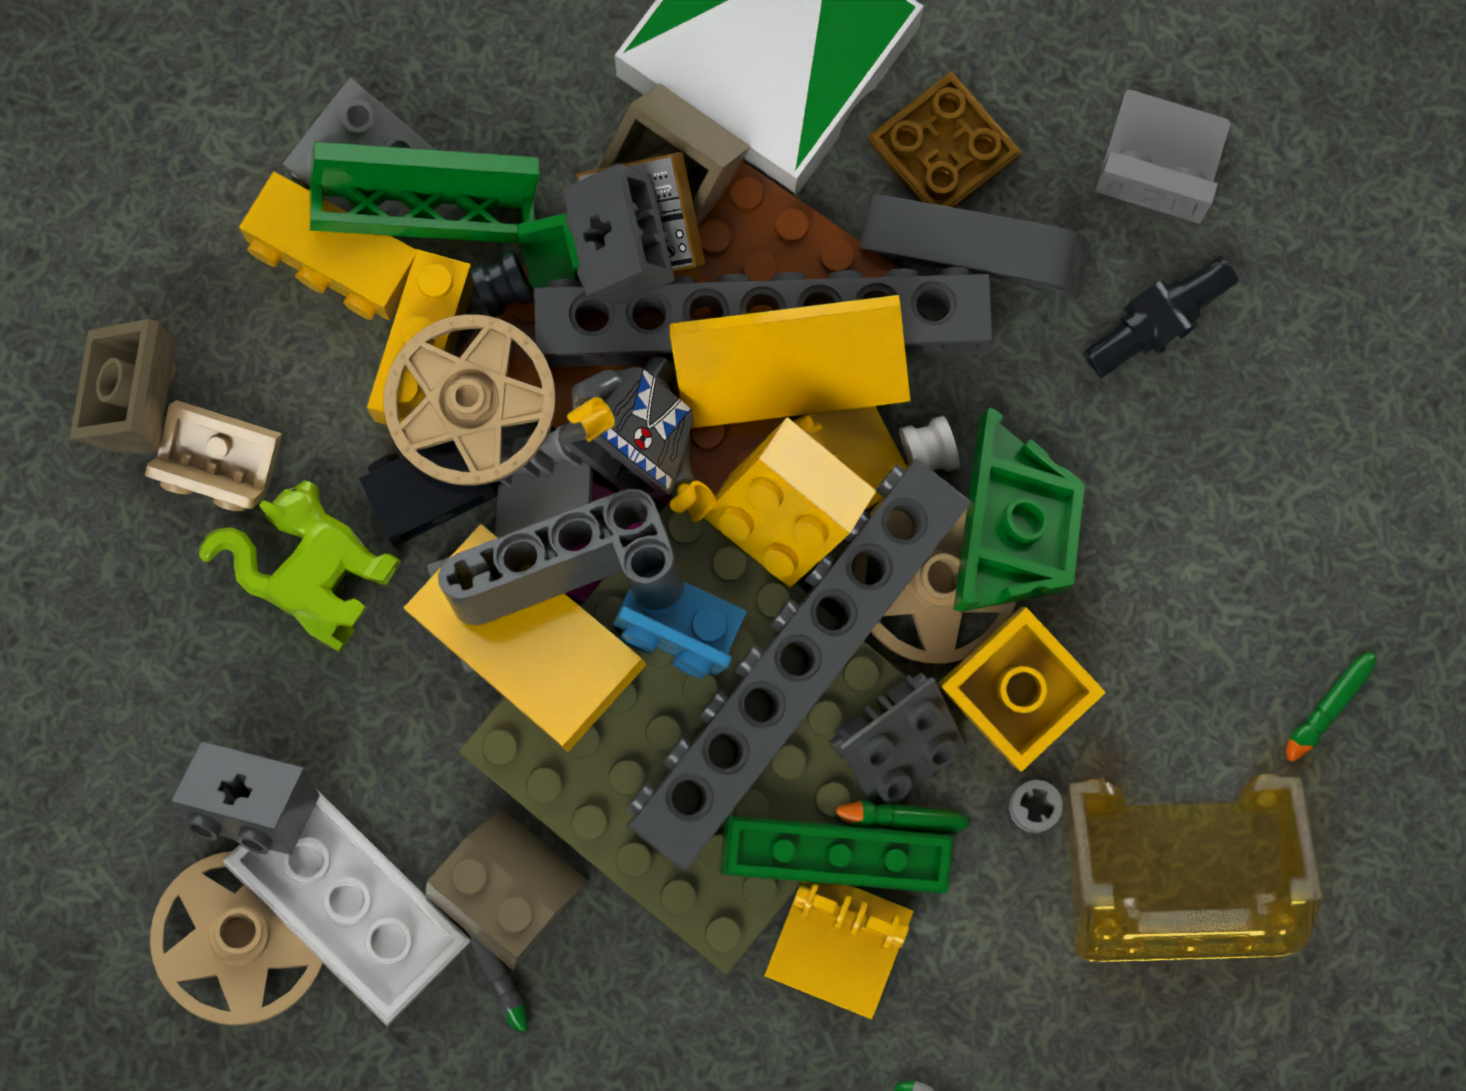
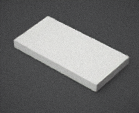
[223,790,471,1027]

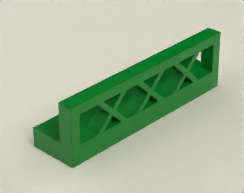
[309,142,539,244]

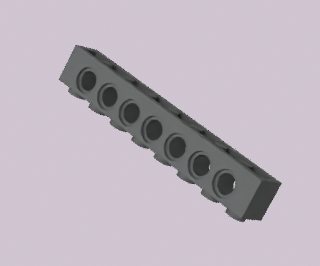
[534,267,993,368]
[626,459,971,871]

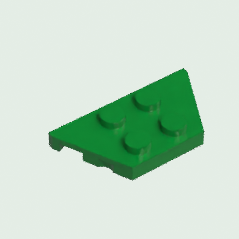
[953,407,1085,612]

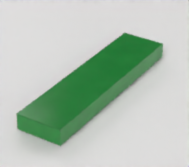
[719,815,953,893]

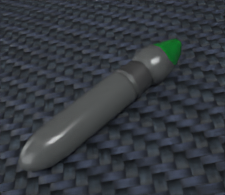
[464,929,527,1033]

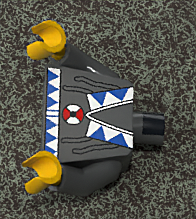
[558,356,717,524]

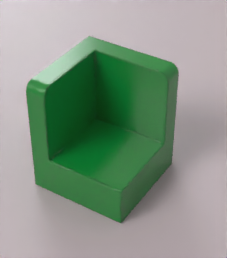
[516,213,580,291]

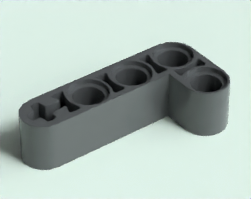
[859,194,1091,299]
[438,489,684,625]

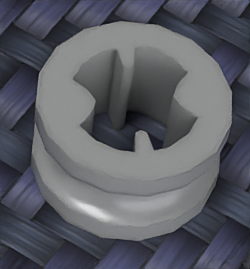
[1009,780,1063,833]

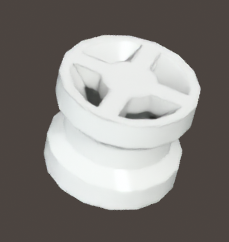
[899,415,960,472]

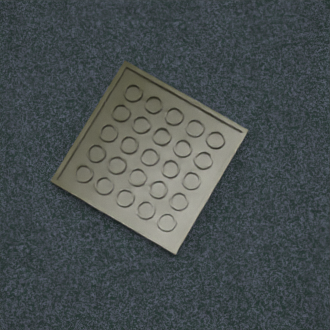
[458,498,906,975]

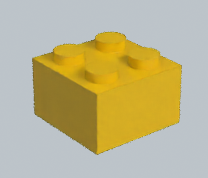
[704,417,876,588]
[937,607,1106,772]

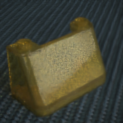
[1067,774,1323,962]

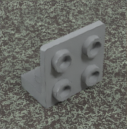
[1094,90,1230,224]

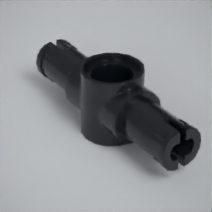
[1083,256,1238,379]

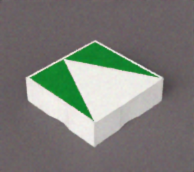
[615,0,924,197]

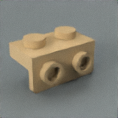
[145,400,282,511]

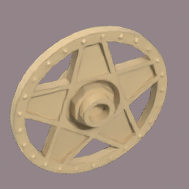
[384,315,556,486]
[852,508,1016,664]
[150,851,323,1026]

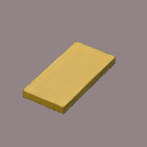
[669,295,911,429]
[403,524,647,752]

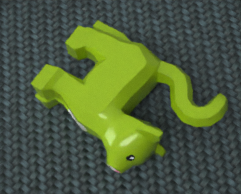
[199,480,401,653]

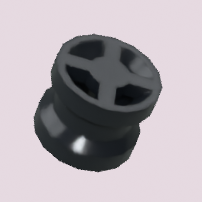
[471,249,534,318]

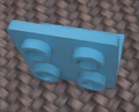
[612,569,747,679]

